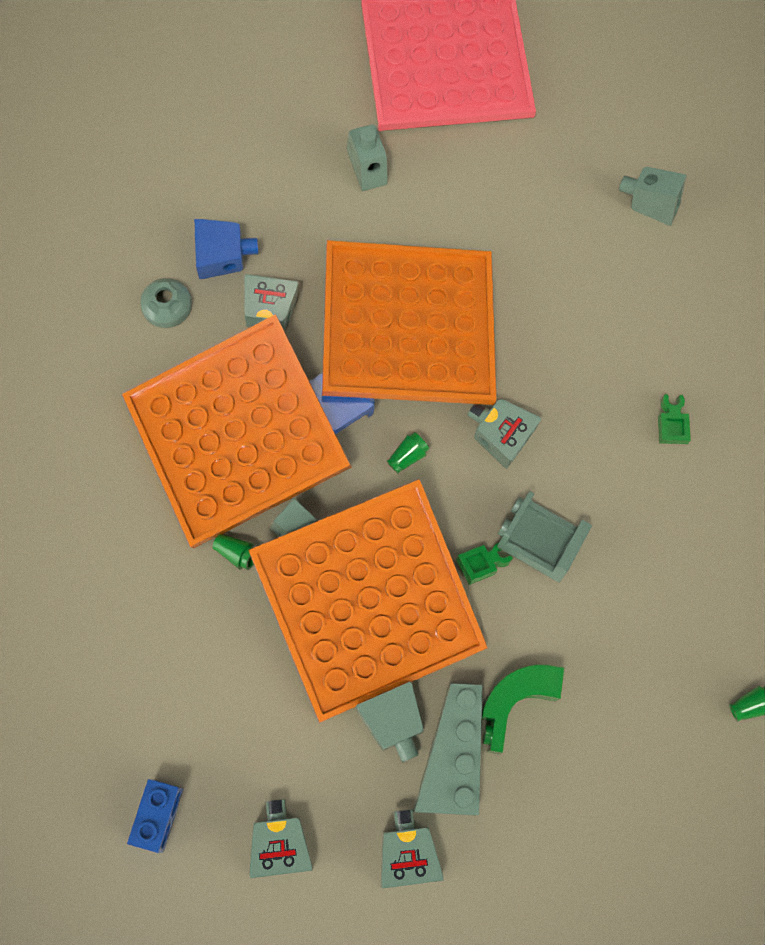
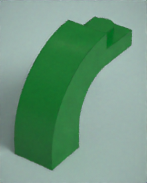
[481,665,564,755]

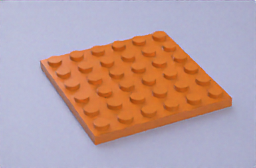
[322,240,496,405]
[122,314,352,548]
[248,479,488,723]

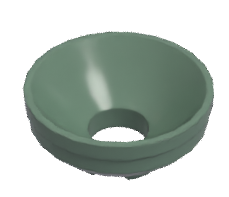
[140,278,192,328]

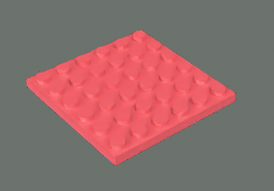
[360,0,536,131]

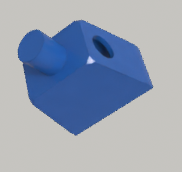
[194,219,259,279]

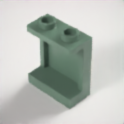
[497,491,593,583]

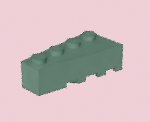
[413,683,482,816]

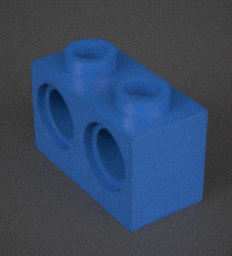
[127,779,184,853]

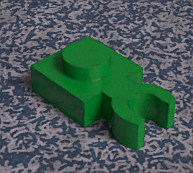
[658,394,691,444]
[456,543,513,585]

